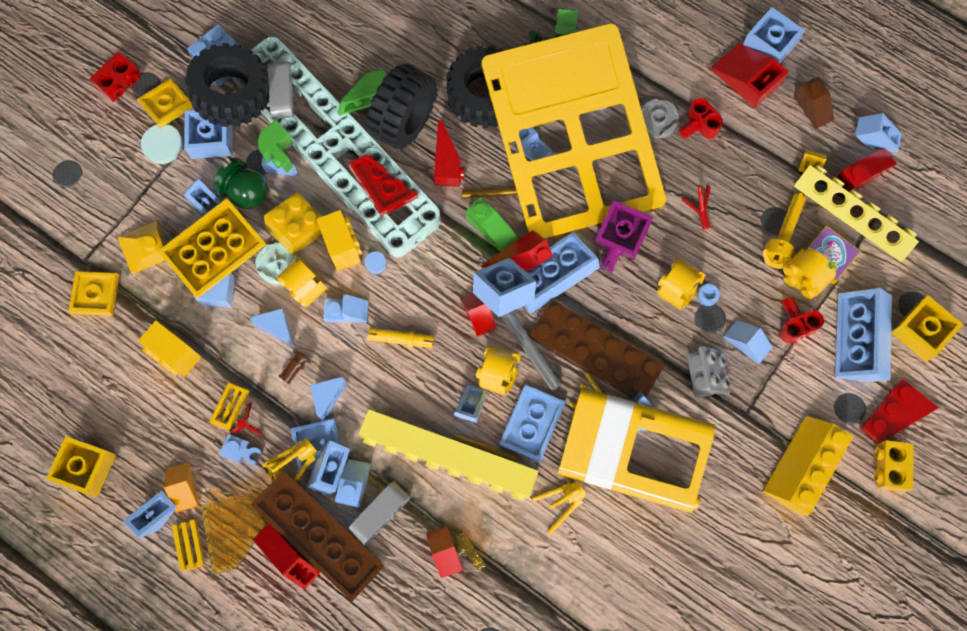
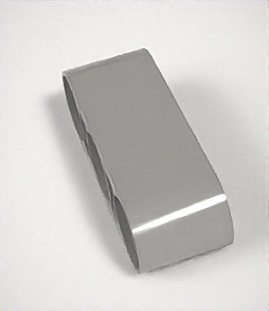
[268,62,294,119]
[348,481,410,546]

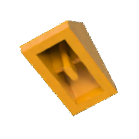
[164,462,199,512]

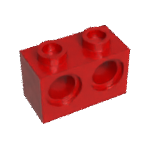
[89,51,142,102]

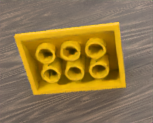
[158,198,267,299]

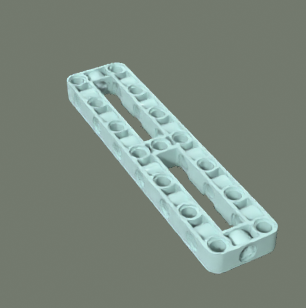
[232,37,441,257]

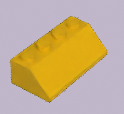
[762,416,854,517]

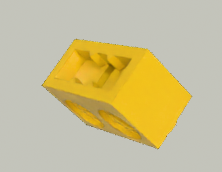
[874,440,914,492]

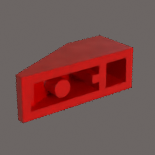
[434,120,465,187]
[836,148,897,192]
[481,230,553,271]

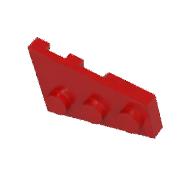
[349,154,418,217]
[860,379,939,444]

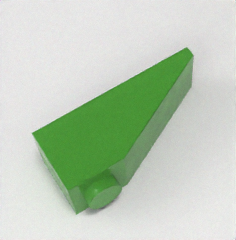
[337,69,387,116]
[465,197,520,252]

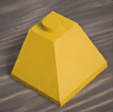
[118,220,167,274]

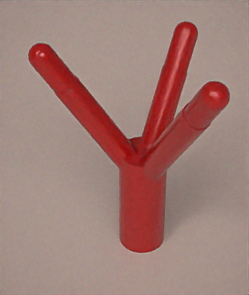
[682,185,711,230]
[230,403,263,435]

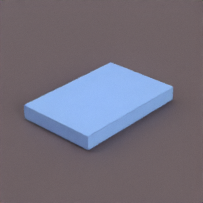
[499,384,566,463]

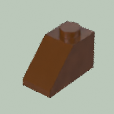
[794,76,834,129]

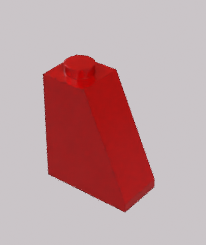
[253,523,321,590]

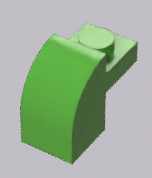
[555,9,579,37]
[258,120,293,173]

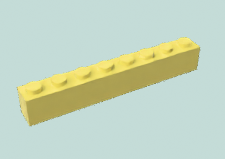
[358,409,539,501]

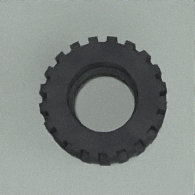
[185,43,269,127]
[446,46,506,128]
[366,64,437,149]

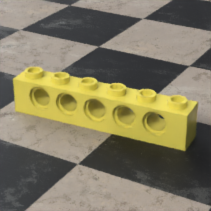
[794,164,919,262]

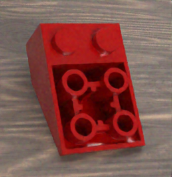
[710,43,789,109]

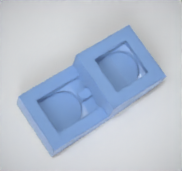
[515,127,553,161]

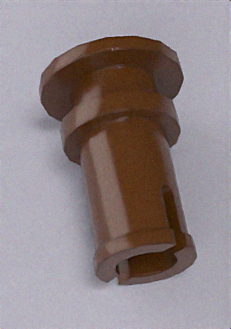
[278,349,311,385]

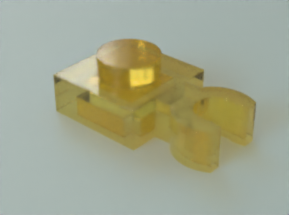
[455,532,486,571]

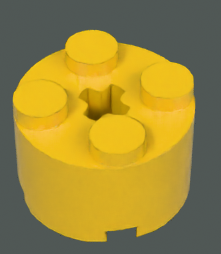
[783,248,836,300]
[276,257,328,308]
[657,258,705,310]
[476,345,521,396]

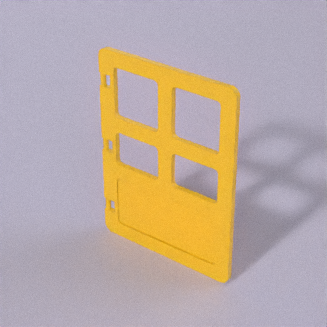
[482,24,666,239]

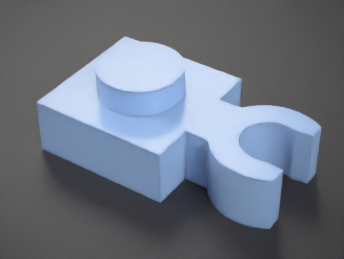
[219,434,263,466]

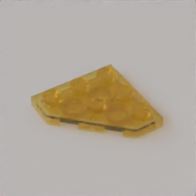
[201,491,268,575]

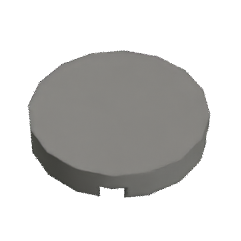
[641,99,679,138]

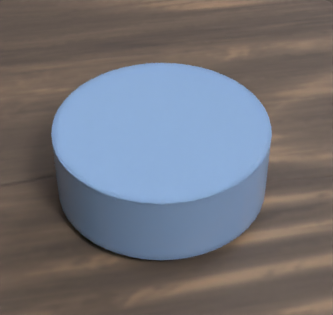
[364,251,386,274]
[697,283,720,306]

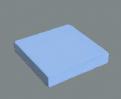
[291,418,340,472]

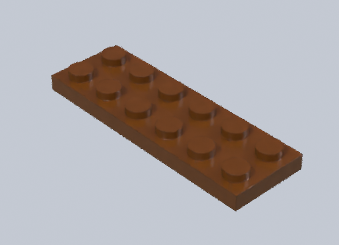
[529,299,665,399]
[251,471,384,602]

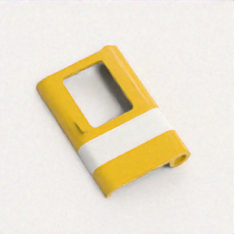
[558,387,715,513]

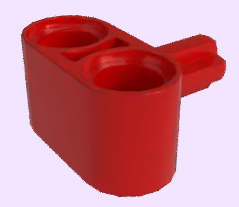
[678,98,723,139]
[779,297,824,343]

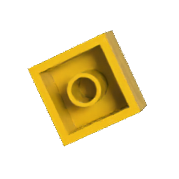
[264,192,322,256]
[316,210,362,271]
[891,295,964,362]
[138,320,201,377]
[46,436,116,497]

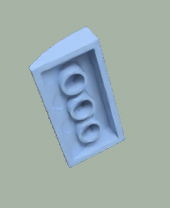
[524,232,600,314]

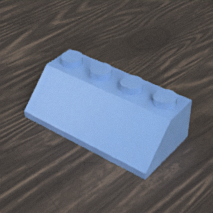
[835,288,892,382]

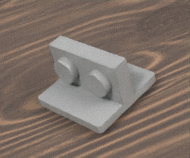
[687,346,731,398]

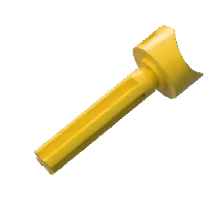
[763,193,806,269]

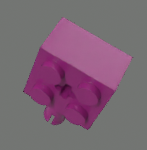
[595,200,653,273]

